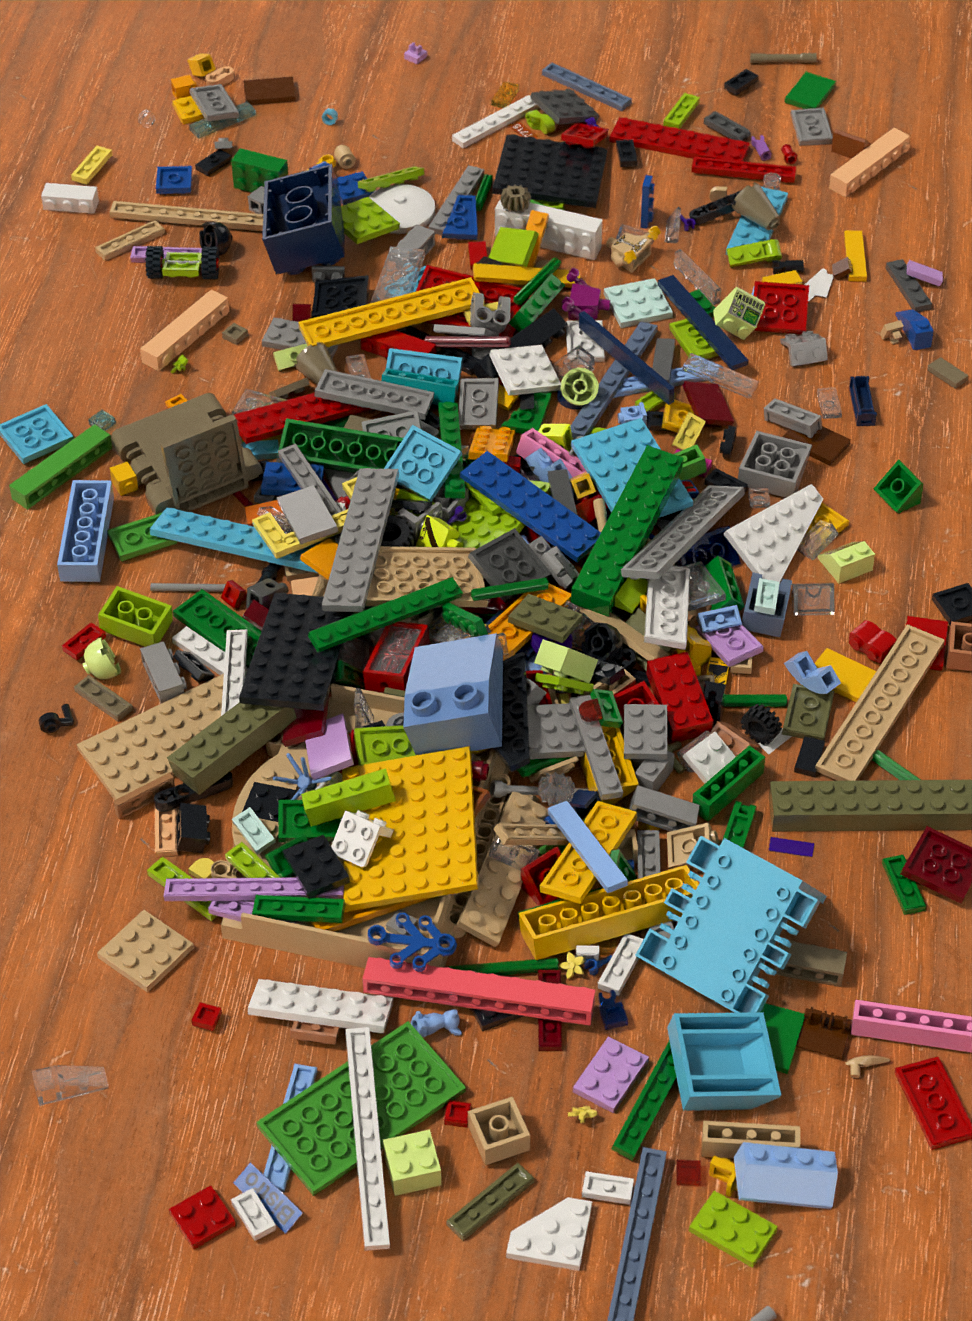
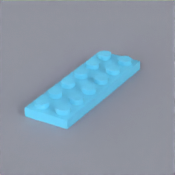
[726,187,788,255]

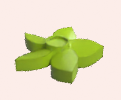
[170,354,189,374]

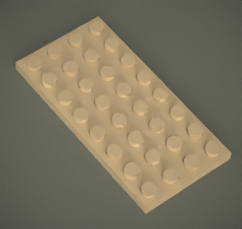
[77,674,224,800]

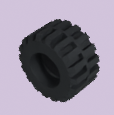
[381,515,414,547]

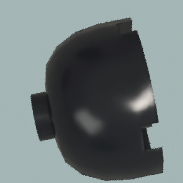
[199,221,232,256]
[581,622,623,662]

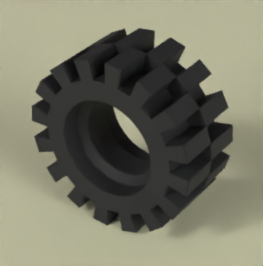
[741,704,782,745]

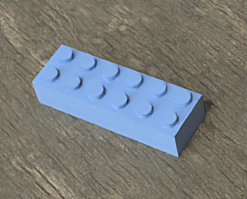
[57,480,114,582]

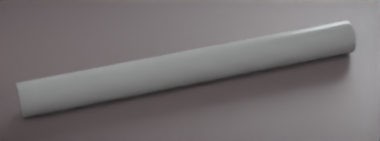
[150,583,226,592]

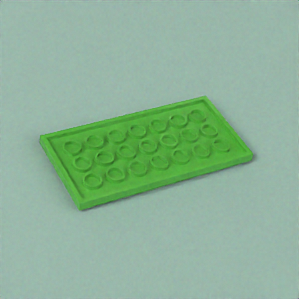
[256,1021,466,1196]

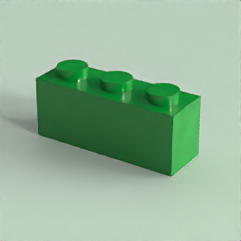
[700,556,745,611]

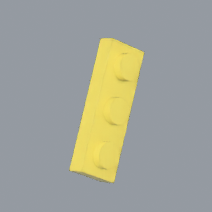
[71,146,112,185]

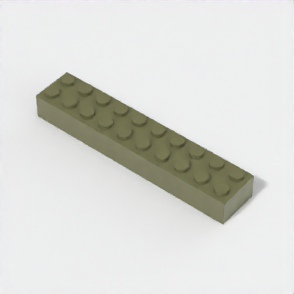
[769,780,972,832]

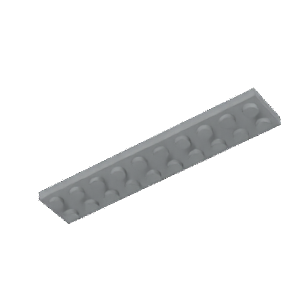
[322,468,399,612]
[621,485,745,581]

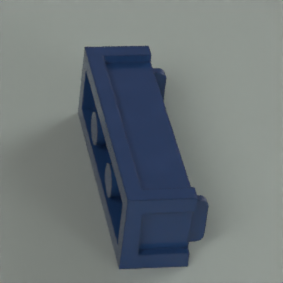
[849,376,877,426]

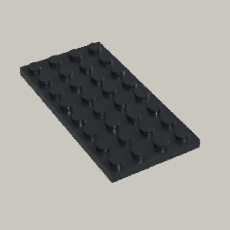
[239,593,354,711]

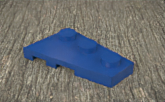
[640,175,655,229]
[442,195,478,240]

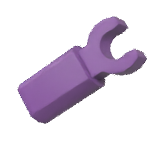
[751,135,772,161]

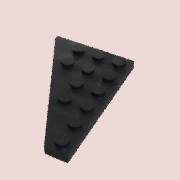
[494,652,530,772]

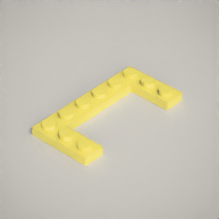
[252,477,357,559]

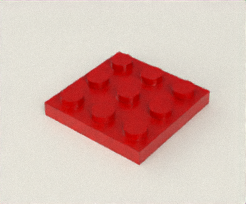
[753,281,809,334]

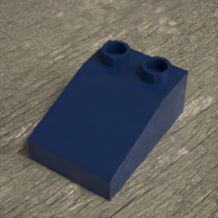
[262,164,345,275]

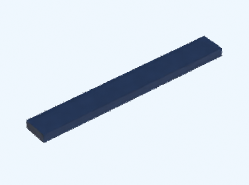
[657,275,749,371]
[579,311,675,405]

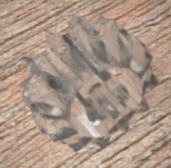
[538,771,575,806]

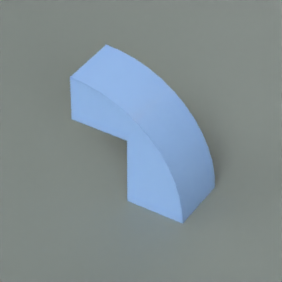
[784,651,841,694]

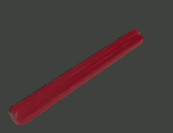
[424,336,511,348]

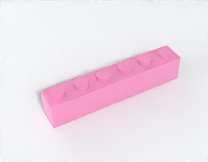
[851,1000,972,1052]

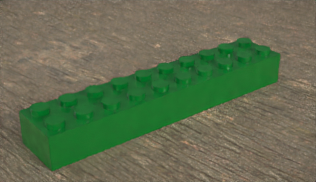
[570,445,684,617]

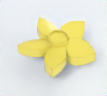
[559,952,585,980]
[568,1106,597,1123]

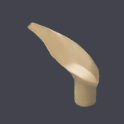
[846,1056,890,1078]

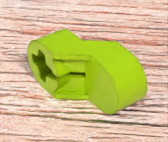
[526,110,555,134]

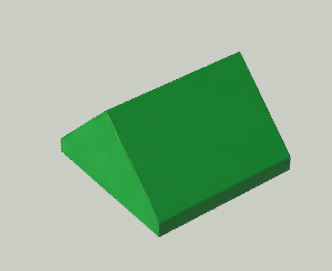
[873,459,924,513]

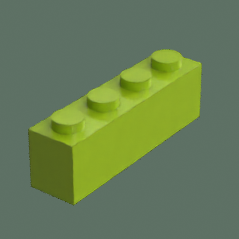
[301,768,396,827]

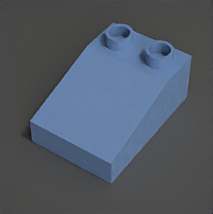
[403,633,503,755]

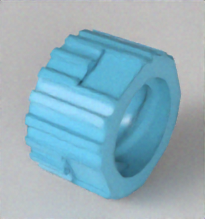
[322,108,338,125]

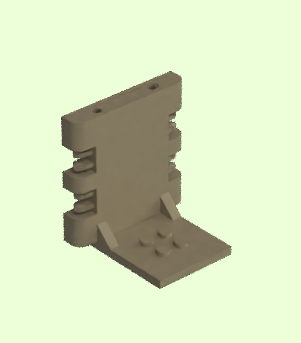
[111,393,263,515]

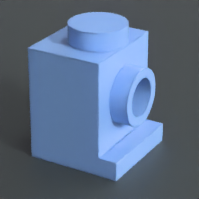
[617,402,647,425]

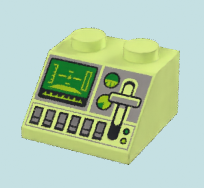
[713,287,765,340]
[818,541,875,584]

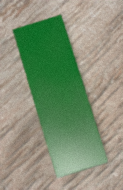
[882,854,926,915]

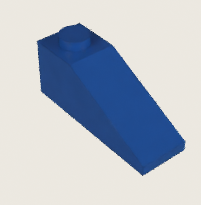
[895,309,934,350]

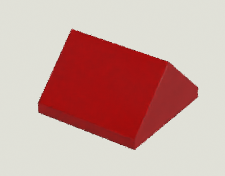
[521,847,561,906]

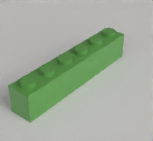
[9,424,112,510]

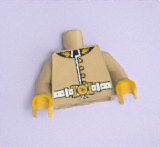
[606,226,661,272]

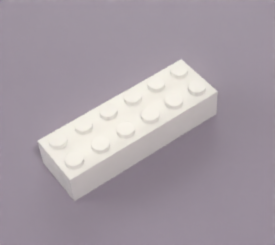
[495,199,602,260]

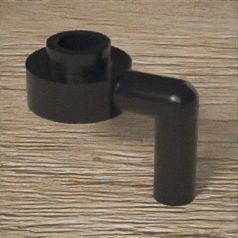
[38,704,74,733]

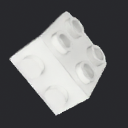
[331,810,394,867]

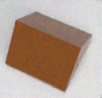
[831,129,871,159]

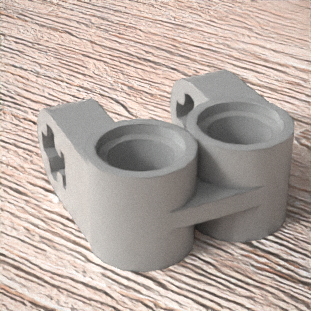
[470,292,511,333]

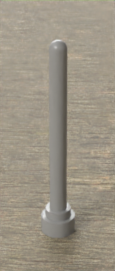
[490,780,588,798]

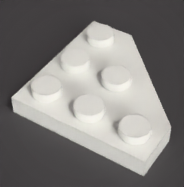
[506,1197,592,1271]

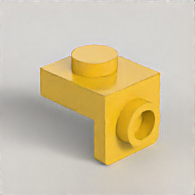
[709,1155,738,1197]

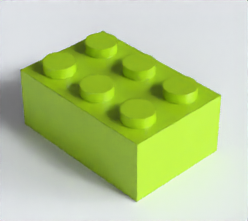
[98,586,173,647]

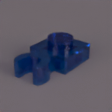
[598,990,628,1030]

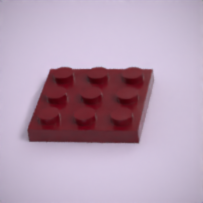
[900,826,972,904]

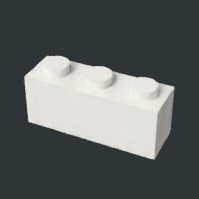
[41,183,99,214]

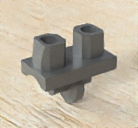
[312,264,345,284]

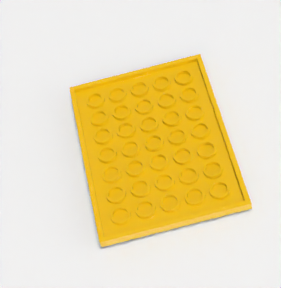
[342,746,478,912]

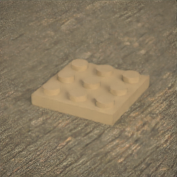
[97,910,194,993]

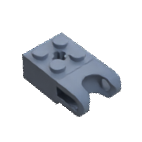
[742,572,792,637]

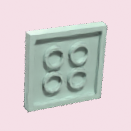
[604,278,673,328]

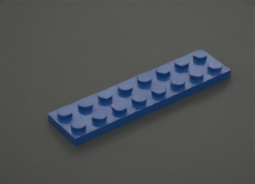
[460,451,601,562]

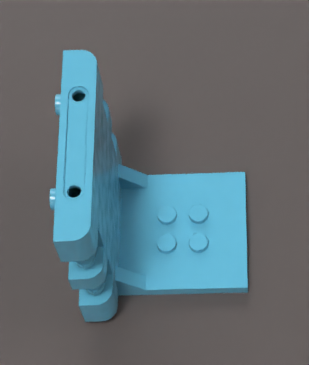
[635,836,827,1013]

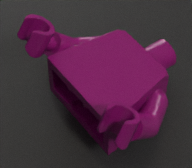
[562,267,611,320]

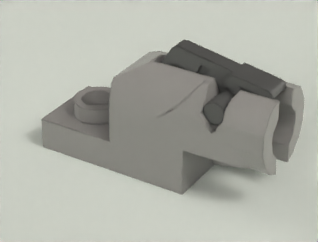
[528,536,579,590]

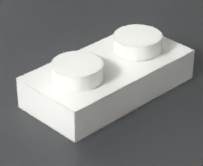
[582,1171,634,1205]
[231,1188,276,1241]

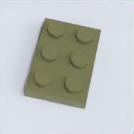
[508,594,583,643]

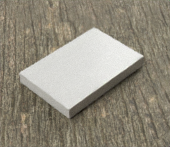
[566,320,605,362]

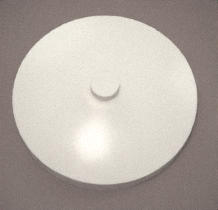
[369,184,435,234]

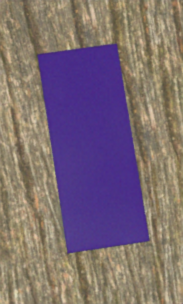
[769,837,814,857]

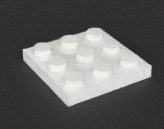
[489,345,561,396]

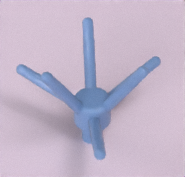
[273,753,332,800]

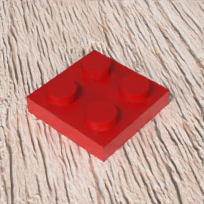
[169,1185,236,1250]

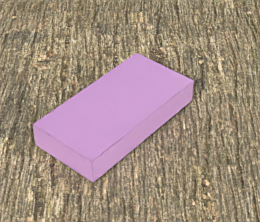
[907,260,943,286]

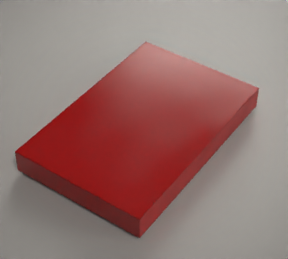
[906,616,948,671]

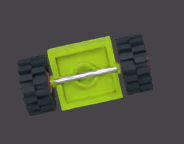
[145,246,219,279]

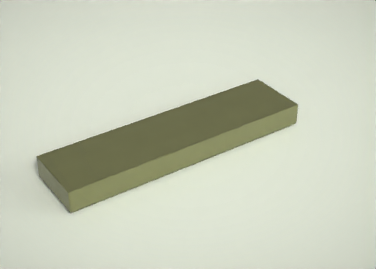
[446,1163,534,1241]

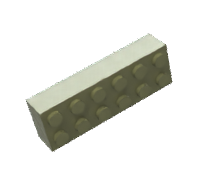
[167,702,296,795]

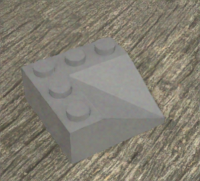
[738,431,812,498]

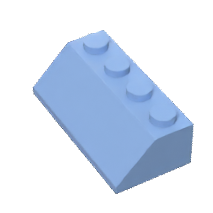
[734,1142,838,1209]

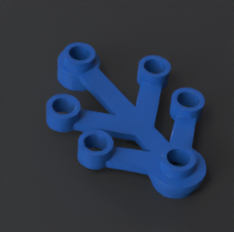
[368,912,457,972]

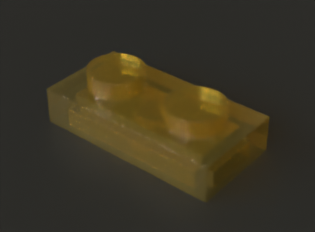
[491,81,519,108]

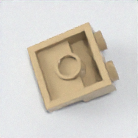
[667,823,719,872]

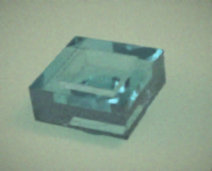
[88,410,116,431]

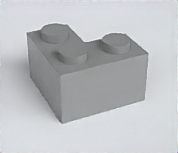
[630,750,674,791]

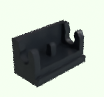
[704,681,726,728]

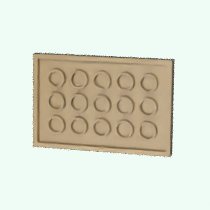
[365,546,488,608]

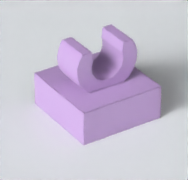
[404,42,427,64]

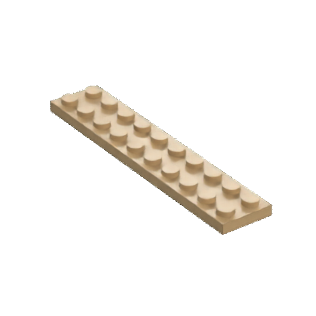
[815,625,945,781]

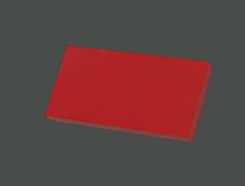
[894,1056,972,1150]

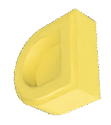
[188,858,214,878]

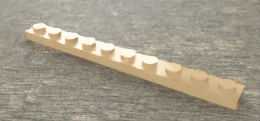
[110,201,263,231]

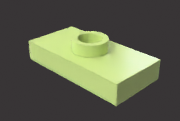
[273,343,308,371]

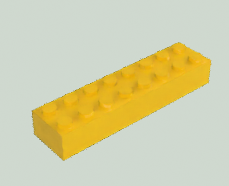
[519,865,699,960]

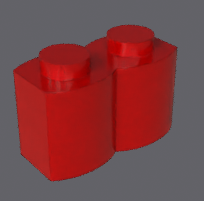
[849,620,897,663]

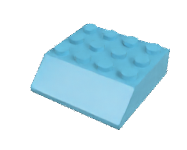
[667,1012,781,1111]

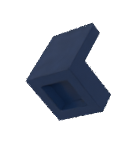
[568,789,602,819]

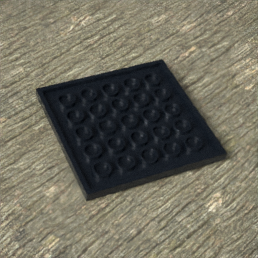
[492,134,608,208]

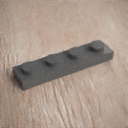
[886,259,932,312]

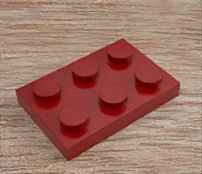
[561,123,609,148]

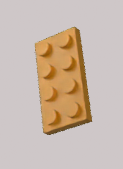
[468,426,515,462]

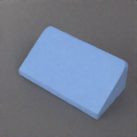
[696,605,742,633]

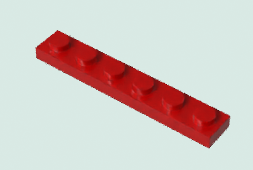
[691,157,797,183]

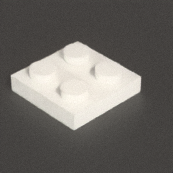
[682,732,736,784]

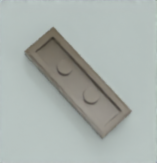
[74,675,133,722]

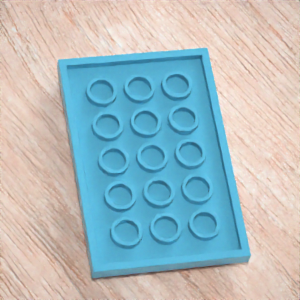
[571,418,694,518]

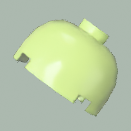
[560,367,599,406]
[83,637,121,679]

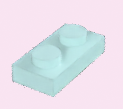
[754,578,780,615]
[232,807,275,855]

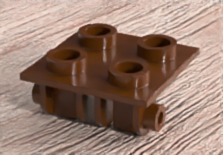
[796,1007,852,1059]

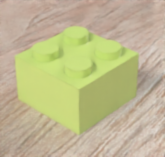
[534,640,598,683]
[383,1130,442,1196]

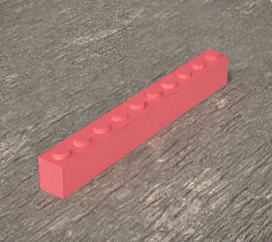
[363,957,595,1026]

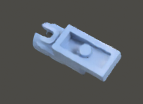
[524,447,574,497]

